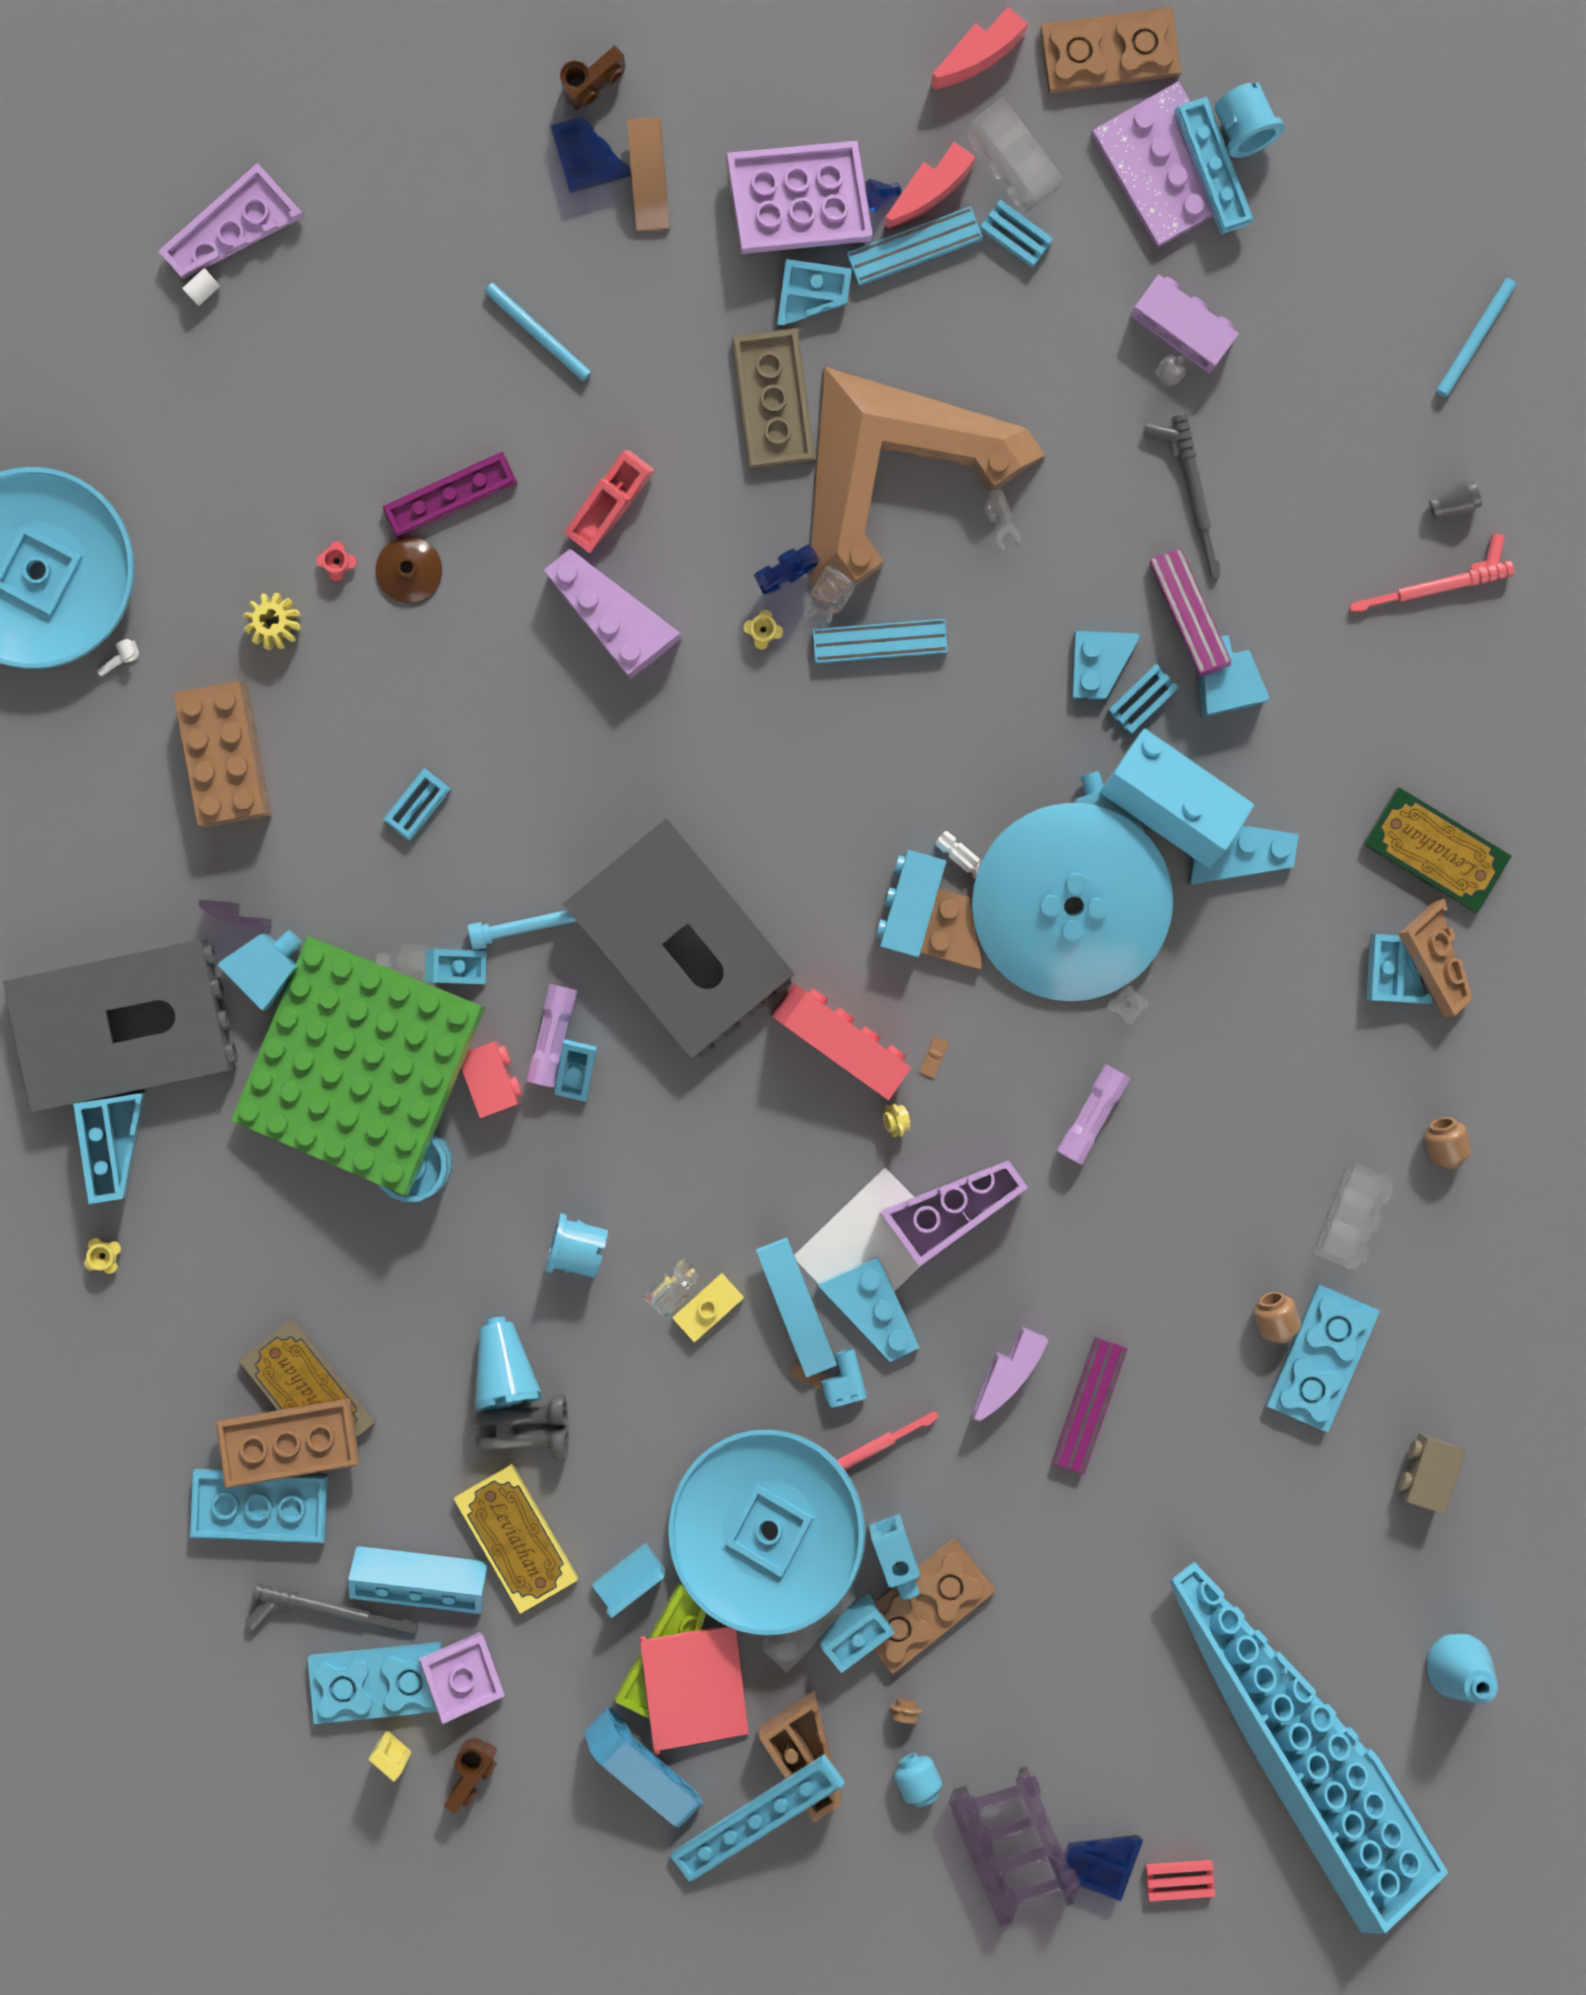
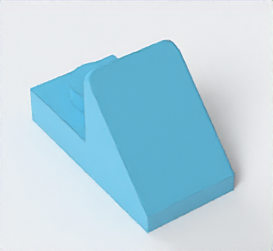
[425,949,487,984]
[554,1039,599,1102]

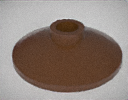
[376,537,442,603]

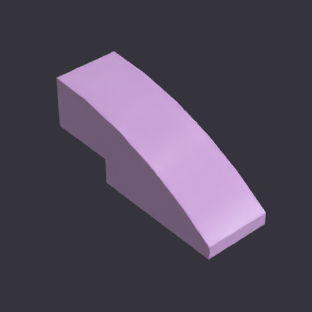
[971,1327,1049,1421]

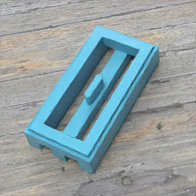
[980,200,1054,268]
[1108,664,1179,734]
[383,768,452,841]

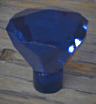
[865,179,901,213]

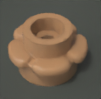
[890,1698,922,1724]

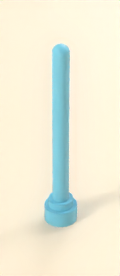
[468,910,576,950]

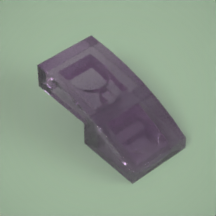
[199,899,272,933]

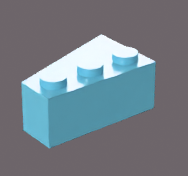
[73,1093,145,1204]

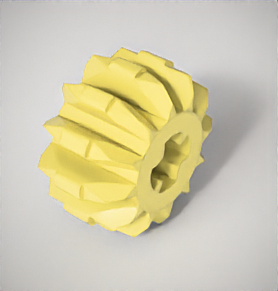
[243,593,301,650]

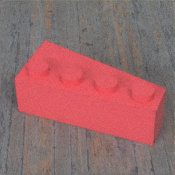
[770,983,912,1100]

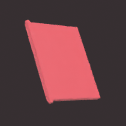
[640,1625,749,1754]

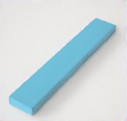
[670,1754,845,1883]

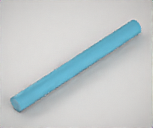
[1436,278,1517,398]
[484,283,592,382]

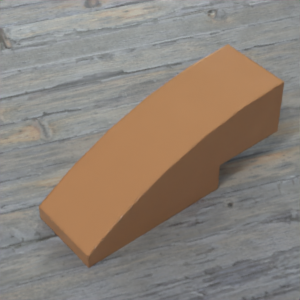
[627,117,670,232]

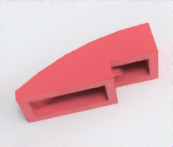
[930,7,1028,90]
[884,142,976,230]
[564,450,655,553]

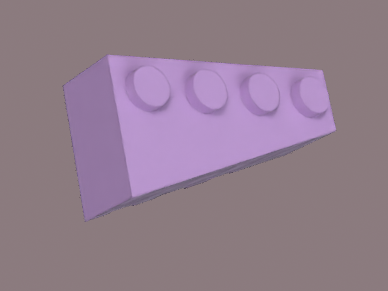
[544,549,682,680]
[880,1160,1028,1267]

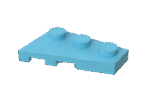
[1189,826,1299,885]
[818,1256,920,1361]

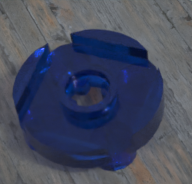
[753,544,820,595]

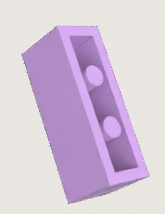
[1130,274,1239,374]

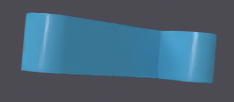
[584,1707,703,1828]

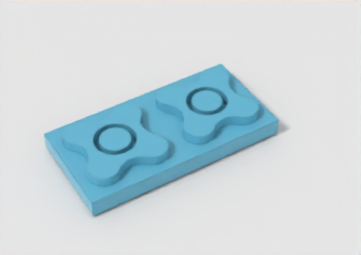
[1265,1284,1380,1433]
[190,1469,329,1544]
[308,1642,442,1724]

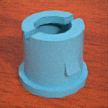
[1214,82,1285,158]
[545,1213,608,1278]

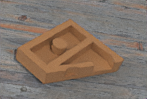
[920,889,982,970]

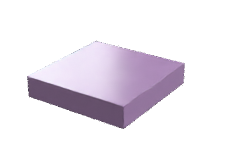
[418,1632,505,1724]

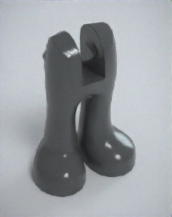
[474,1395,569,1459]

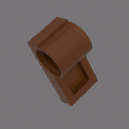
[560,45,626,111]
[444,1738,497,1814]

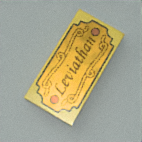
[453,1463,578,1614]

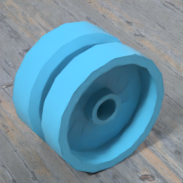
[379,1132,453,1202]

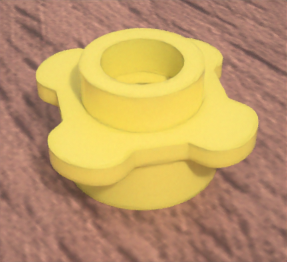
[744,610,783,650]
[883,1104,910,1137]
[84,1238,121,1274]

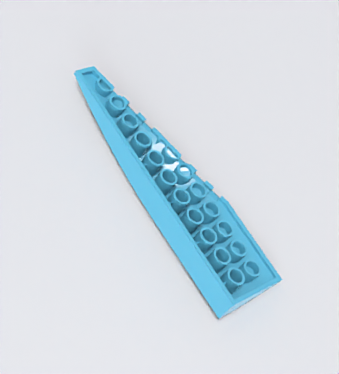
[1169,1562,1448,1934]

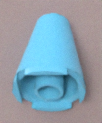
[475,1316,542,1411]
[1426,1633,1498,1704]

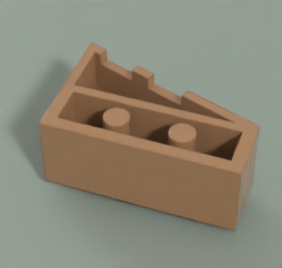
[759,1690,842,1822]

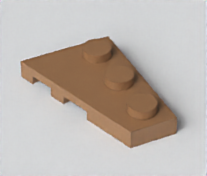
[1398,898,1473,1018]

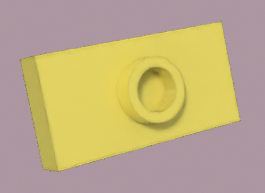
[672,1272,744,1342]
[368,1731,411,1782]

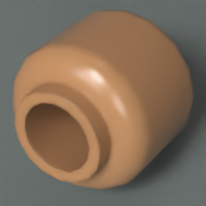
[1424,1117,1472,1169]
[1253,1292,1301,1344]

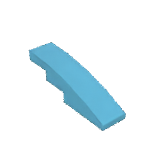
[756,1237,837,1377]

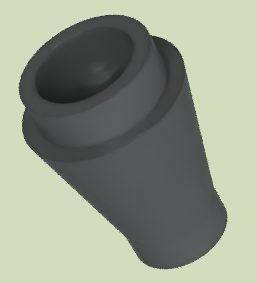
[1429,481,1482,519]

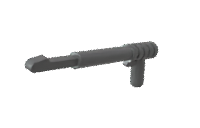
[1144,414,1220,579]
[245,1583,418,1633]

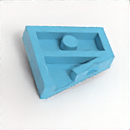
[777,259,852,326]
[1072,631,1139,700]
[1366,934,1432,1004]

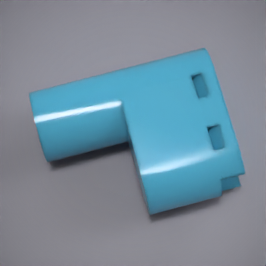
[821,1348,867,1408]

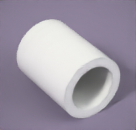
[182,268,220,306]

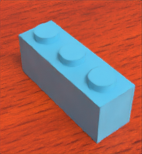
[875,850,946,958]

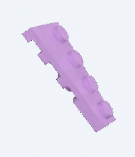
[158,163,305,280]

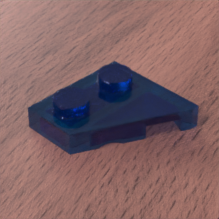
[551,116,631,194]
[1057,1835,1143,1901]

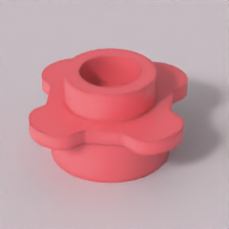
[316,541,357,582]

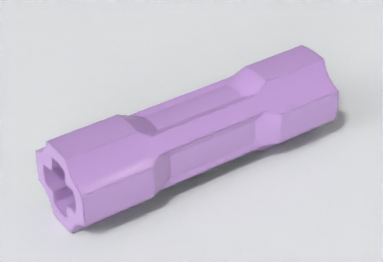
[527,984,578,1088]
[1056,1064,1131,1165]

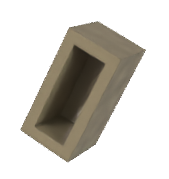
[1398,1433,1466,1514]

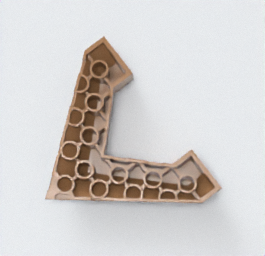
[809,366,1046,606]

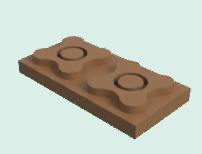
[1040,7,1181,94]
[215,1398,360,1489]
[873,1537,996,1674]

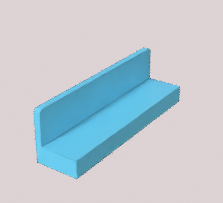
[348,1546,488,1614]

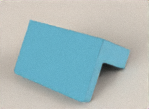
[592,1543,666,1618]
[816,1593,895,1673]

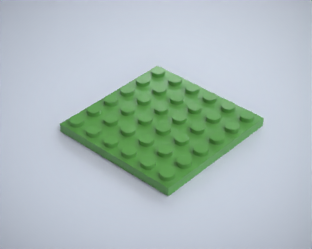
[231,936,486,1196]

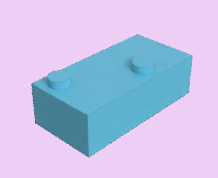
[1099,728,1255,869]

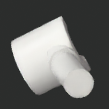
[97,639,139,677]

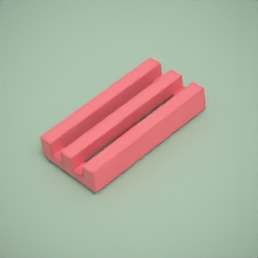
[1145,1860,1215,1901]

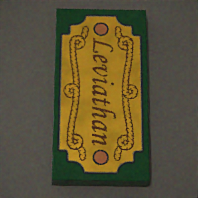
[1363,787,1512,913]

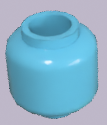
[893,1753,942,1807]

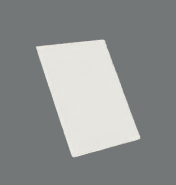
[794,1167,919,1291]

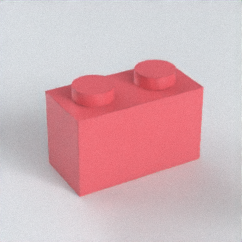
[461,1041,523,1118]

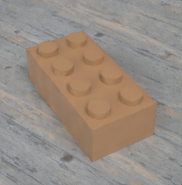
[173,681,272,828]

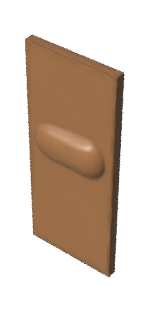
[919,1036,950,1079]
[790,1362,832,1390]

